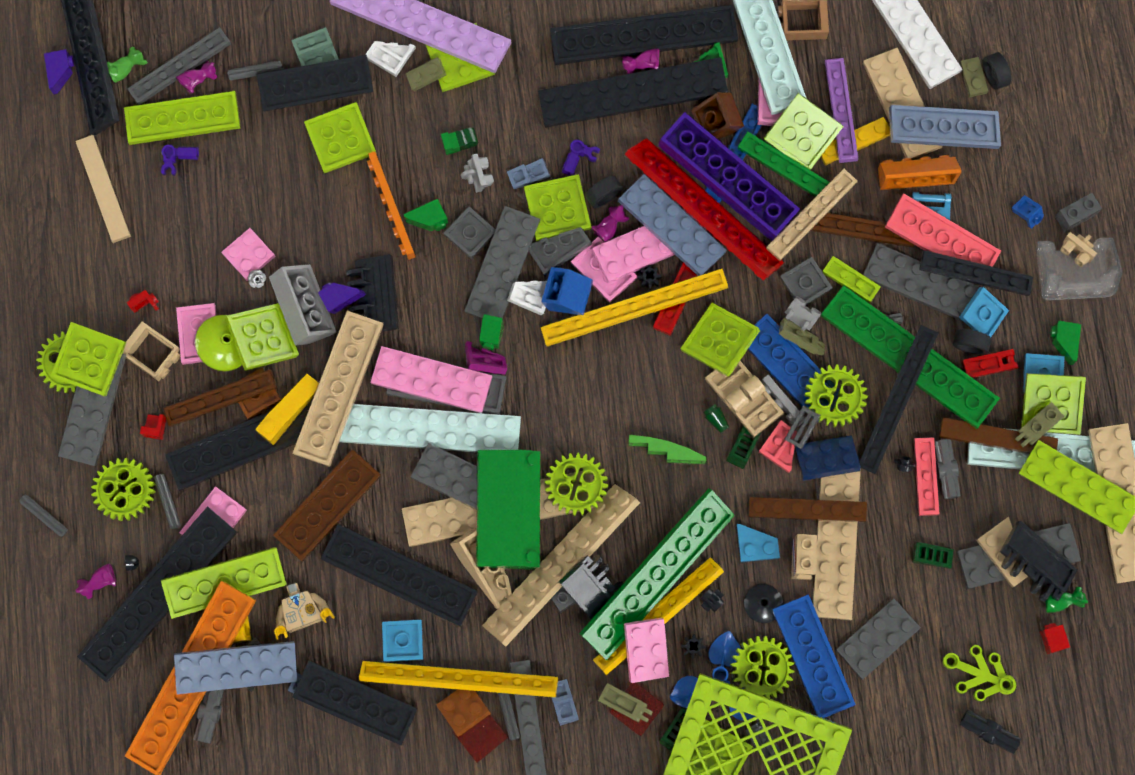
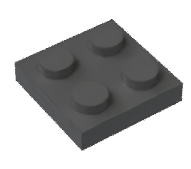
[443,207,496,259]
[780,257,833,306]

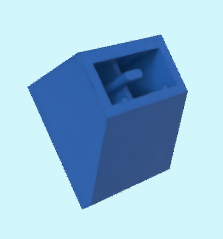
[541,267,593,315]

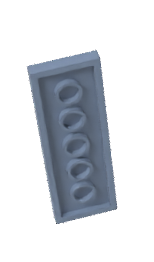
[889,105,1001,149]
[618,174,727,276]
[174,641,297,694]

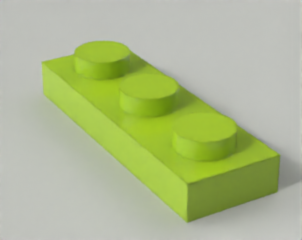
[823,256,881,304]

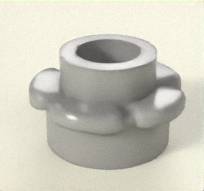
[248,270,266,288]

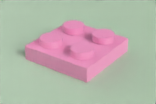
[221,228,276,281]

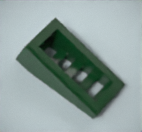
[726,425,761,469]
[912,542,954,569]
[659,708,686,751]

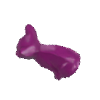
[622,49,660,74]
[175,60,217,93]
[591,205,629,243]
[75,563,117,599]

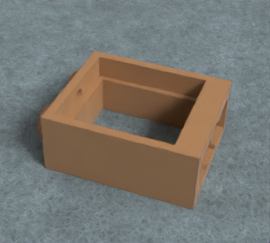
[778,0,829,40]

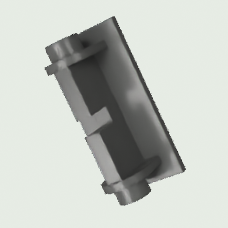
[745,722,781,764]

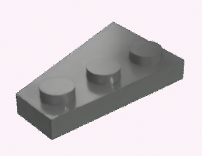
[529,227,592,276]

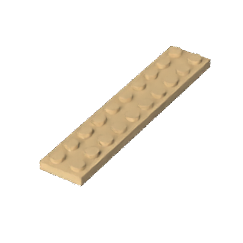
[402,471,598,547]
[482,484,640,646]

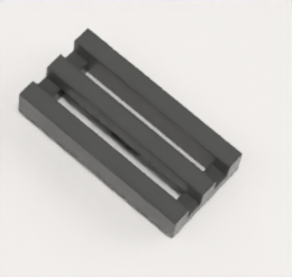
[784,406,821,449]

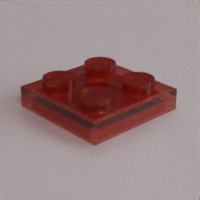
[609,683,664,737]
[452,715,508,763]

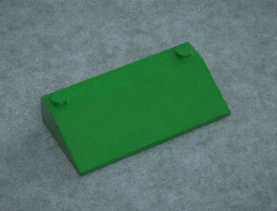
[476,450,540,570]

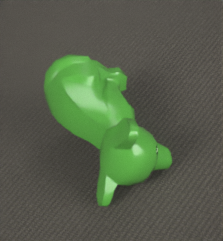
[107,47,148,83]

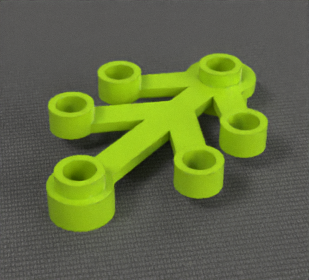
[942,645,1016,702]

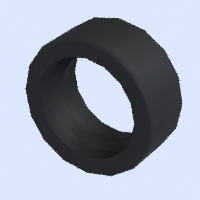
[983,52,1012,90]
[585,176,622,208]
[952,329,992,355]

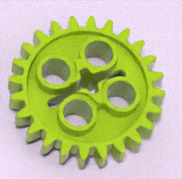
[36,331,77,393]
[804,364,868,427]
[545,453,608,516]
[91,458,156,521]
[730,636,795,698]

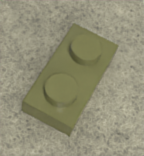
[406,57,446,91]
[959,57,988,98]

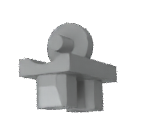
[461,154,494,193]

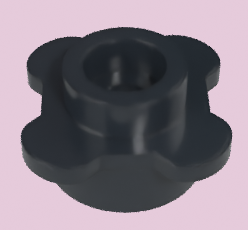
[894,456,917,472]

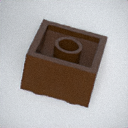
[691,92,744,139]

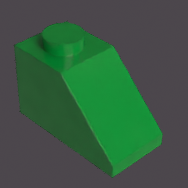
[403,199,448,231]
[479,314,504,350]
[1050,321,1081,365]

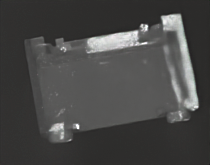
[1036,238,1123,300]

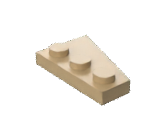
[976,517,1028,588]

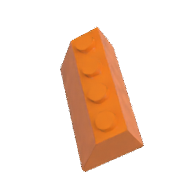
[878,155,961,190]

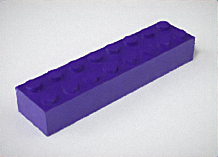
[658,112,800,241]

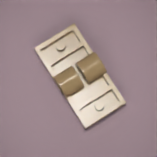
[705,361,784,437]

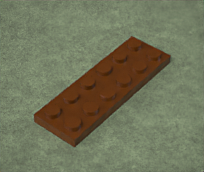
[273,449,381,562]

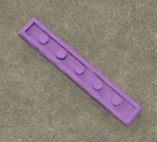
[825,58,858,163]

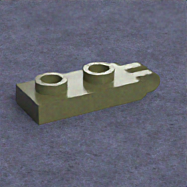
[779,318,825,355]
[1015,402,1065,447]
[598,683,653,723]

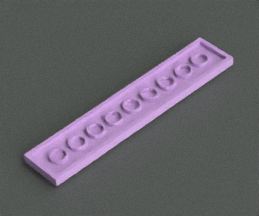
[330,0,511,73]

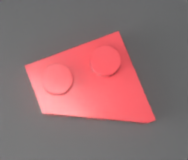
[759,420,797,473]

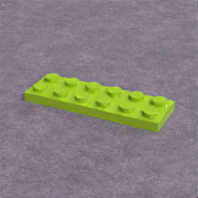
[124,91,241,145]
[1018,440,1135,534]
[161,547,286,619]

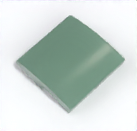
[292,27,339,66]

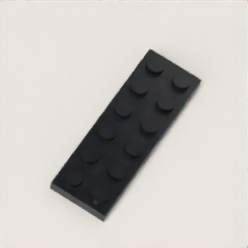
[256,55,374,112]
[292,661,417,746]

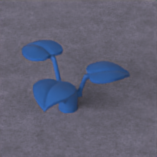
[670,631,759,721]

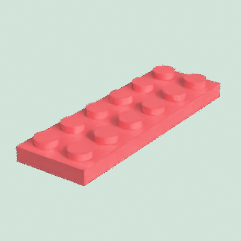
[885,194,1001,267]

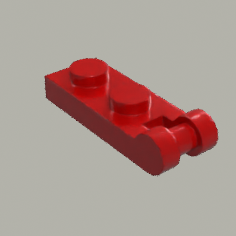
[962,349,1019,378]

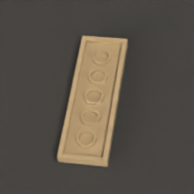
[863,48,942,159]

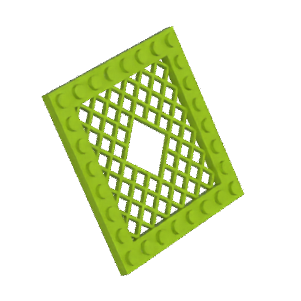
[663,673,852,775]

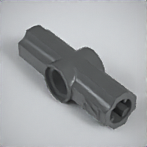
[934,439,961,499]
[193,689,225,744]

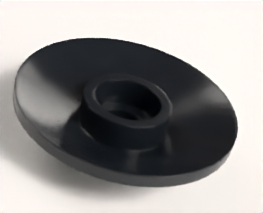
[744,584,783,623]

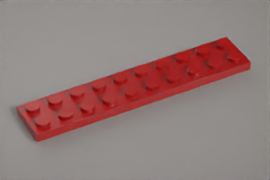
[625,138,784,281]

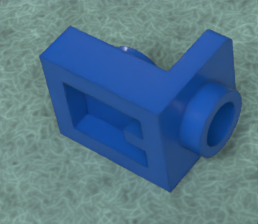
[1012,195,1044,229]

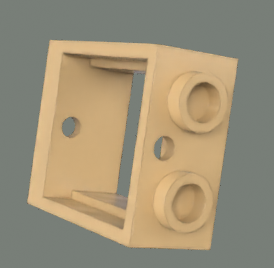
[122,322,181,382]

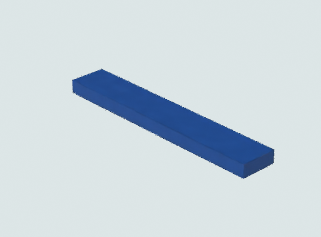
[705,103,762,204]

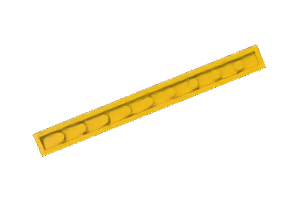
[541,269,728,346]
[359,661,558,697]

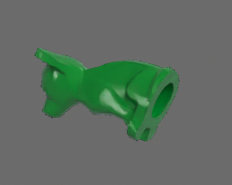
[1045,587,1088,613]

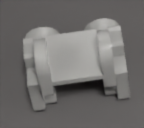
[785,296,821,331]

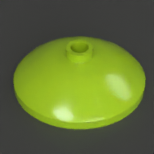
[195,315,242,371]

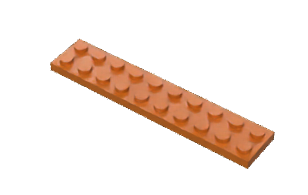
[125,581,256,775]

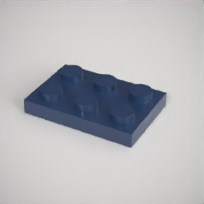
[795,435,861,481]

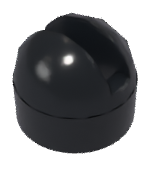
[125,555,139,571]

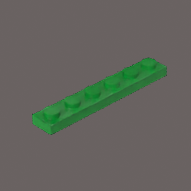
[737,131,830,197]

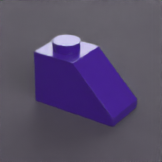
[44,49,75,94]
[318,283,366,314]

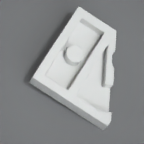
[365,41,416,77]
[507,281,547,315]

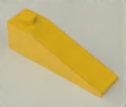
[255,374,319,445]

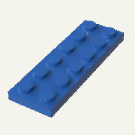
[748,314,839,423]
[772,594,856,718]

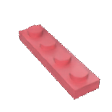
[914,438,939,516]

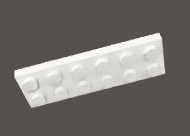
[872,0,962,89]

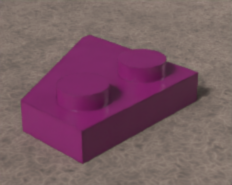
[465,341,507,375]

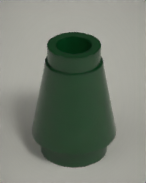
[703,403,730,433]

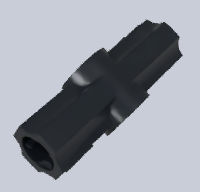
[959,710,1021,754]

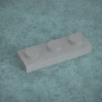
[761,375,805,427]

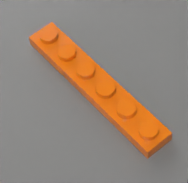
[367,151,415,260]

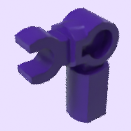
[562,140,600,176]
[161,145,199,176]

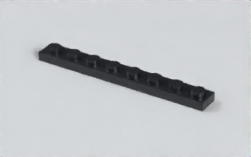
[859,325,939,474]

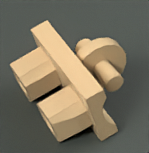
[1060,232,1097,267]

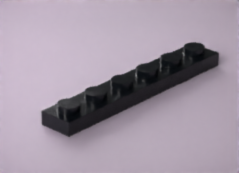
[919,250,1034,296]

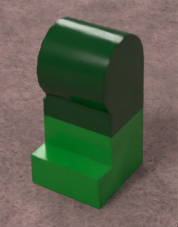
[441,128,479,155]

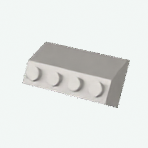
[269,264,337,346]

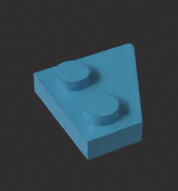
[736,524,780,562]

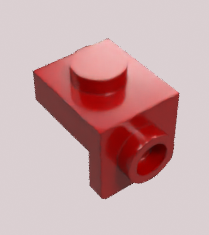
[126,290,159,313]

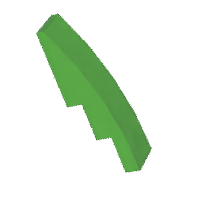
[629,435,706,464]

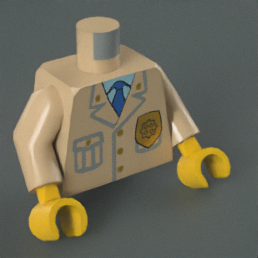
[274,583,335,640]

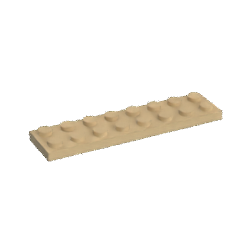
[293,311,384,467]
[1088,423,1135,583]
[813,469,861,620]

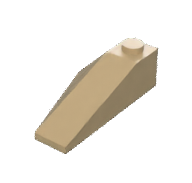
[450,528,512,609]

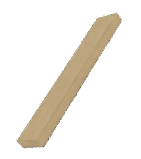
[76,135,131,243]
[766,169,857,261]

